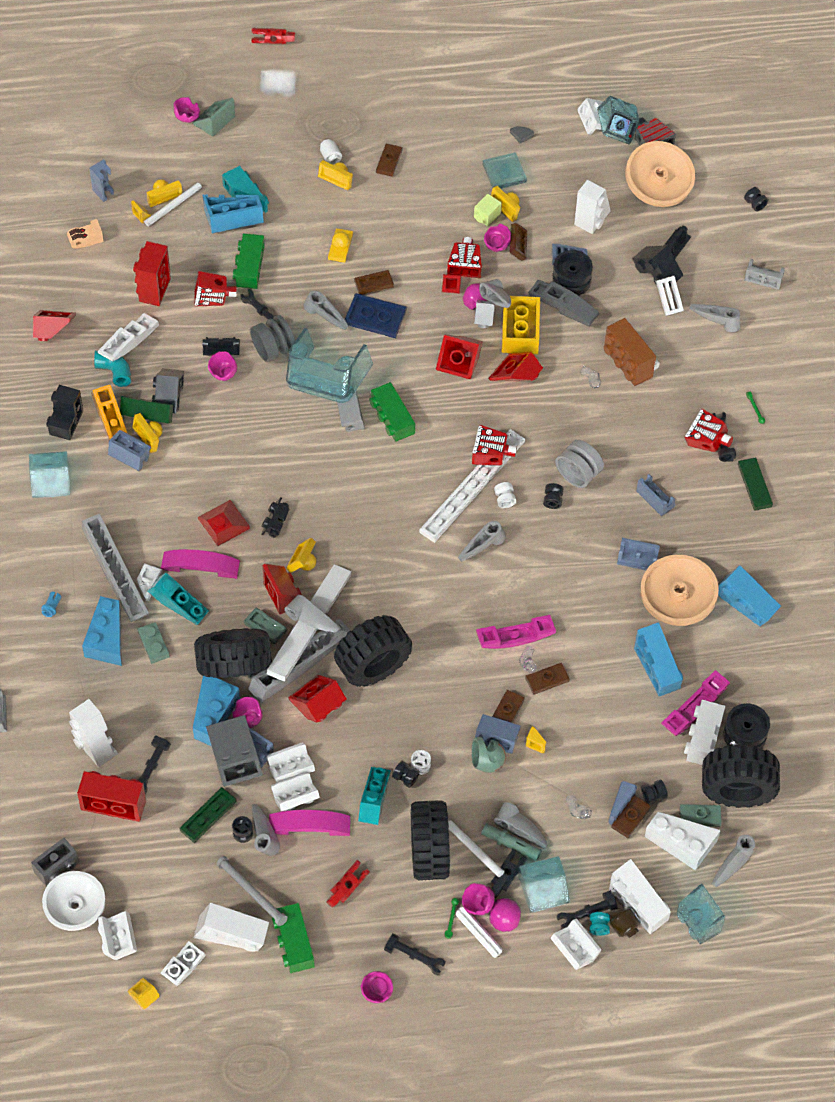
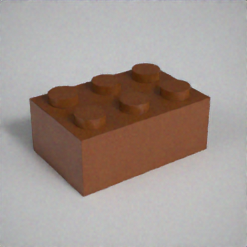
[604,318,656,386]

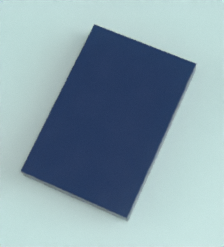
[345,293,407,339]

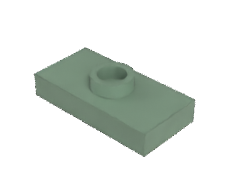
[244,607,287,644]
[679,804,721,827]

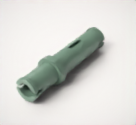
[481,823,542,861]

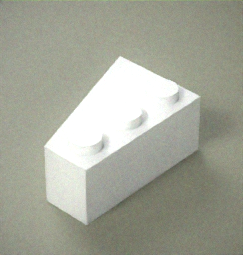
[574,180,611,234]
[69,699,118,768]
[684,700,725,765]
[645,812,721,871]
[609,859,671,934]
[194,903,269,952]

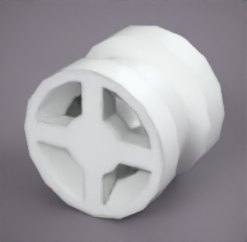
[411,750,431,775]

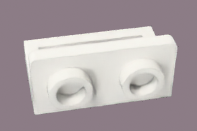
[578,98,610,135]
[267,742,315,783]
[271,772,320,811]
[98,911,137,960]
[551,919,601,970]

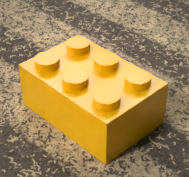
[501,296,540,354]

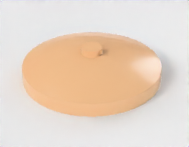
[625,141,695,207]
[641,555,719,626]

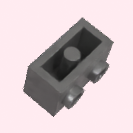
[31,838,79,886]

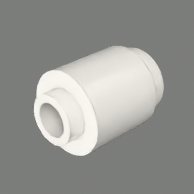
[320,139,342,165]

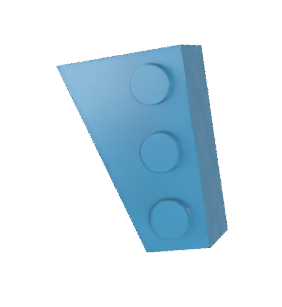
[202,194,264,233]
[718,565,781,626]
[82,596,122,666]
[634,622,683,697]
[193,676,240,747]

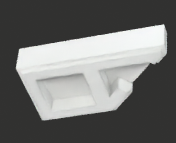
[137,563,163,601]

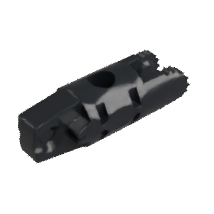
[491,849,528,898]

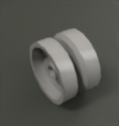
[555,440,604,488]

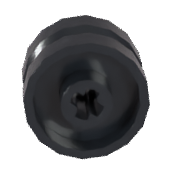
[552,250,593,296]
[723,703,770,747]

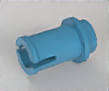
[41,592,62,617]

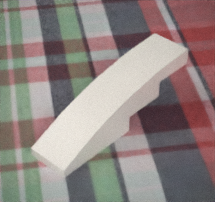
[98,313,159,361]

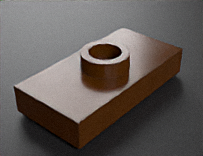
[376,143,402,177]
[510,222,528,261]
[354,270,394,295]
[525,662,570,695]
[492,690,525,723]
[611,795,651,839]

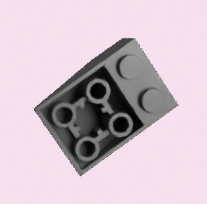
[206,715,263,787]

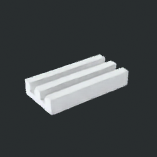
[656,276,684,316]

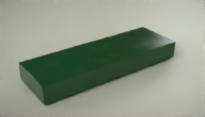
[120,396,173,424]
[737,457,773,511]
[179,787,237,843]

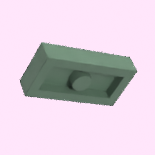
[137,622,170,664]

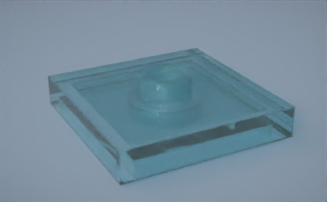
[482,152,527,189]

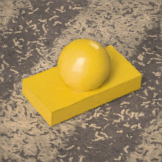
[318,160,353,190]
[146,179,182,207]
[491,186,521,222]
[328,228,353,263]
[132,413,163,453]
[286,538,317,573]

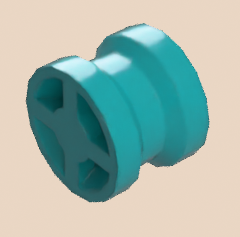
[589,912,610,936]

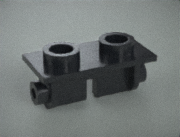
[664,225,692,259]
[202,337,240,355]
[261,497,290,538]

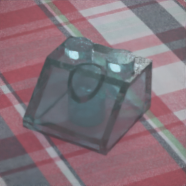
[29,451,70,498]
[518,856,570,913]
[677,884,725,945]

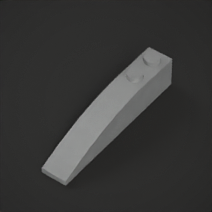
[82,513,149,622]
[249,619,350,703]

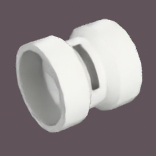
[494,482,516,508]

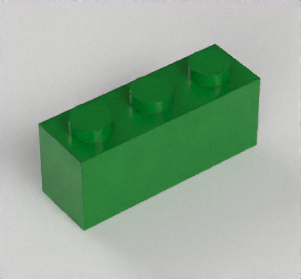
[233,233,265,289]
[369,382,415,442]
[272,903,315,974]

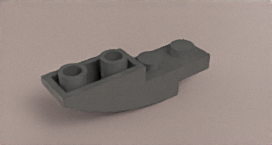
[528,279,599,327]

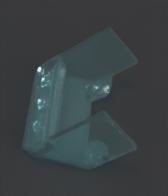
[286,328,373,403]

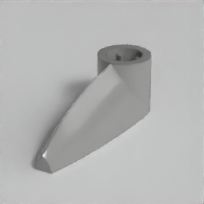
[479,279,511,308]
[304,291,348,330]
[690,304,741,332]
[458,521,506,562]
[285,595,340,633]
[494,802,548,848]
[252,804,280,856]
[712,835,755,887]

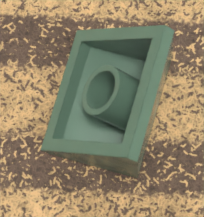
[193,98,235,137]

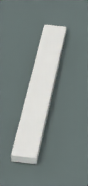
[419,429,525,543]
[267,564,351,682]

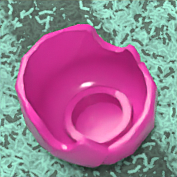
[174,97,200,123]
[484,223,511,252]
[462,283,487,310]
[208,352,237,381]
[232,697,263,729]
[462,883,495,915]
[489,898,521,932]
[360,971,394,1003]

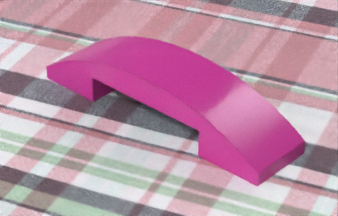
[161,549,240,579]
[476,615,556,649]
[661,670,730,736]
[269,810,350,836]

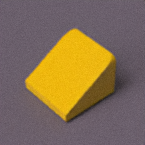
[131,200,152,223]
[526,726,546,753]
[127,978,160,1009]

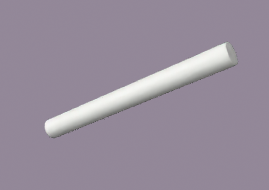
[144,182,202,227]
[448,820,504,877]

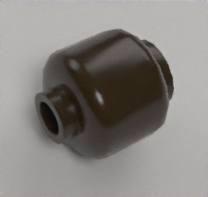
[610,906,641,938]

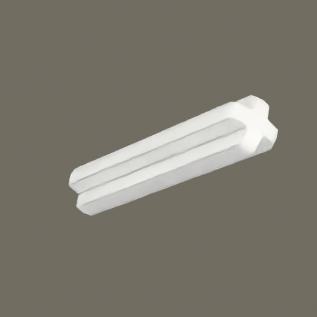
[456,907,502,958]

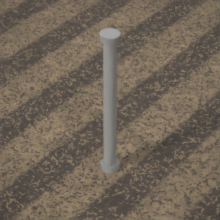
[217,856,287,926]

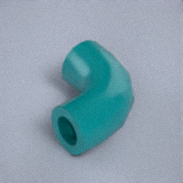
[94,350,131,387]

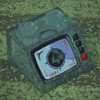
[597,95,639,145]

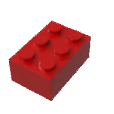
[133,241,171,307]
[77,771,146,822]

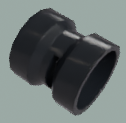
[744,187,769,212]
[543,483,564,509]
[392,760,420,788]
[641,779,668,805]
[232,816,253,843]

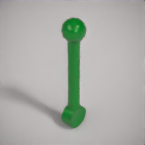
[746,391,765,424]
[445,898,459,939]

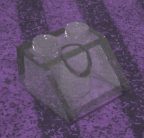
[260,69,299,97]

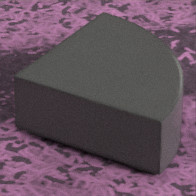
[510,126,534,144]

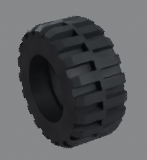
[334,615,412,687]
[194,628,272,678]
[702,744,780,808]
[411,800,450,881]

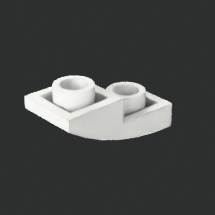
[161,941,206,986]

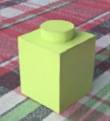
[474,194,502,226]

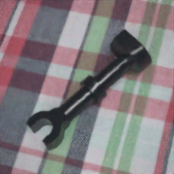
[240,289,276,326]
[712,412,736,462]
[137,735,171,794]
[557,890,618,929]
[384,933,446,976]

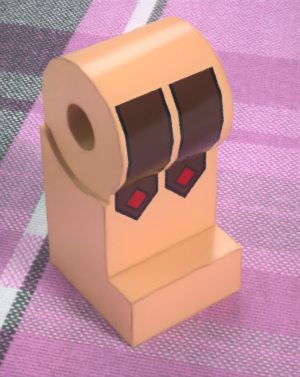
[67,219,103,249]

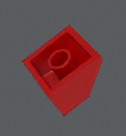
[262,564,302,615]
[288,675,347,723]

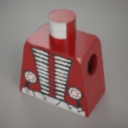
[447,237,482,278]
[194,271,237,306]
[684,409,733,452]
[472,425,517,466]

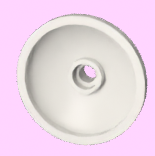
[42,871,105,931]

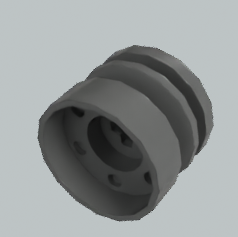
[250,315,296,362]

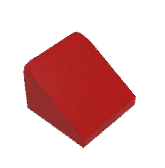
[442,274,461,294]

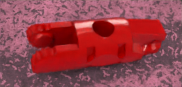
[252,28,295,44]
[326,860,370,907]

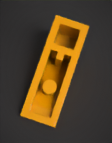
[91,384,128,440]

